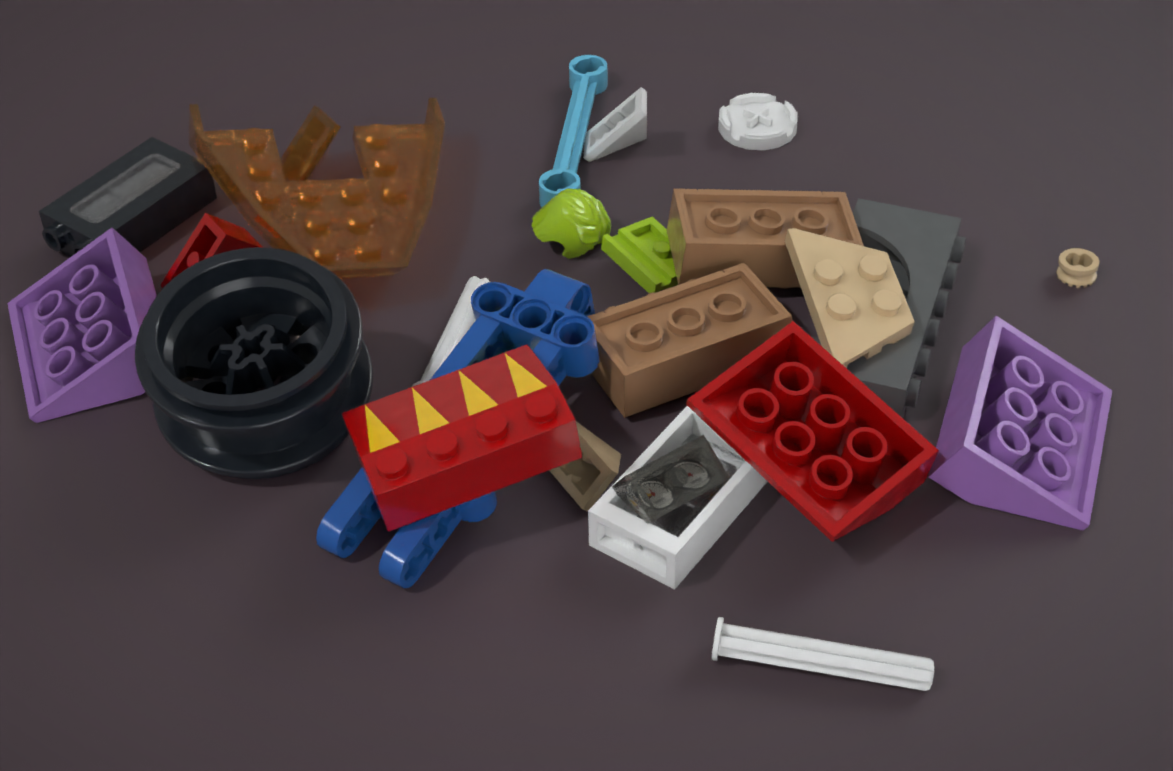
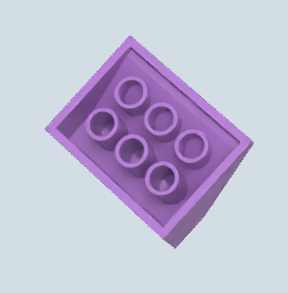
[7,228,157,423]
[928,316,1112,530]

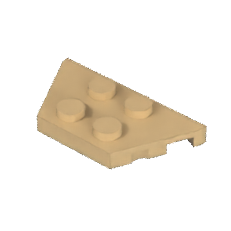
[785,228,915,368]

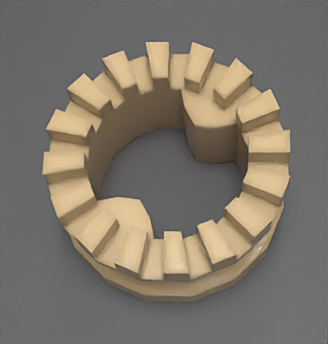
[1056,248,1100,288]

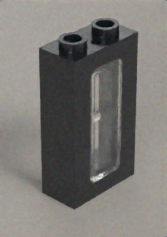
[39,137,217,257]

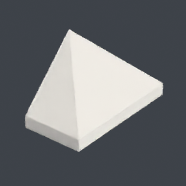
[583,87,647,162]

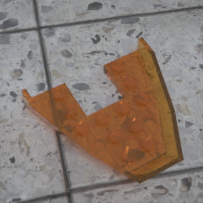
[189,98,445,279]

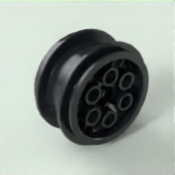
[135,247,373,479]

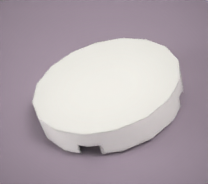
[718,93,798,150]

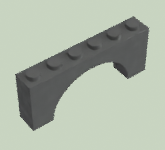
[811,198,967,418]

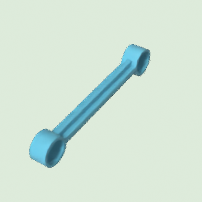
[539,55,608,207]

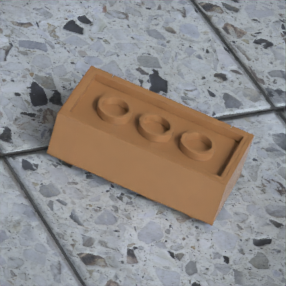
[667,189,864,289]
[587,263,792,418]

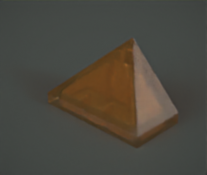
[272,105,341,195]

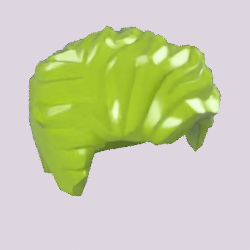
[532,188,612,259]

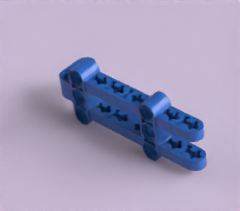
[316,269,600,588]

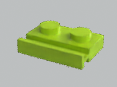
[601,216,678,293]

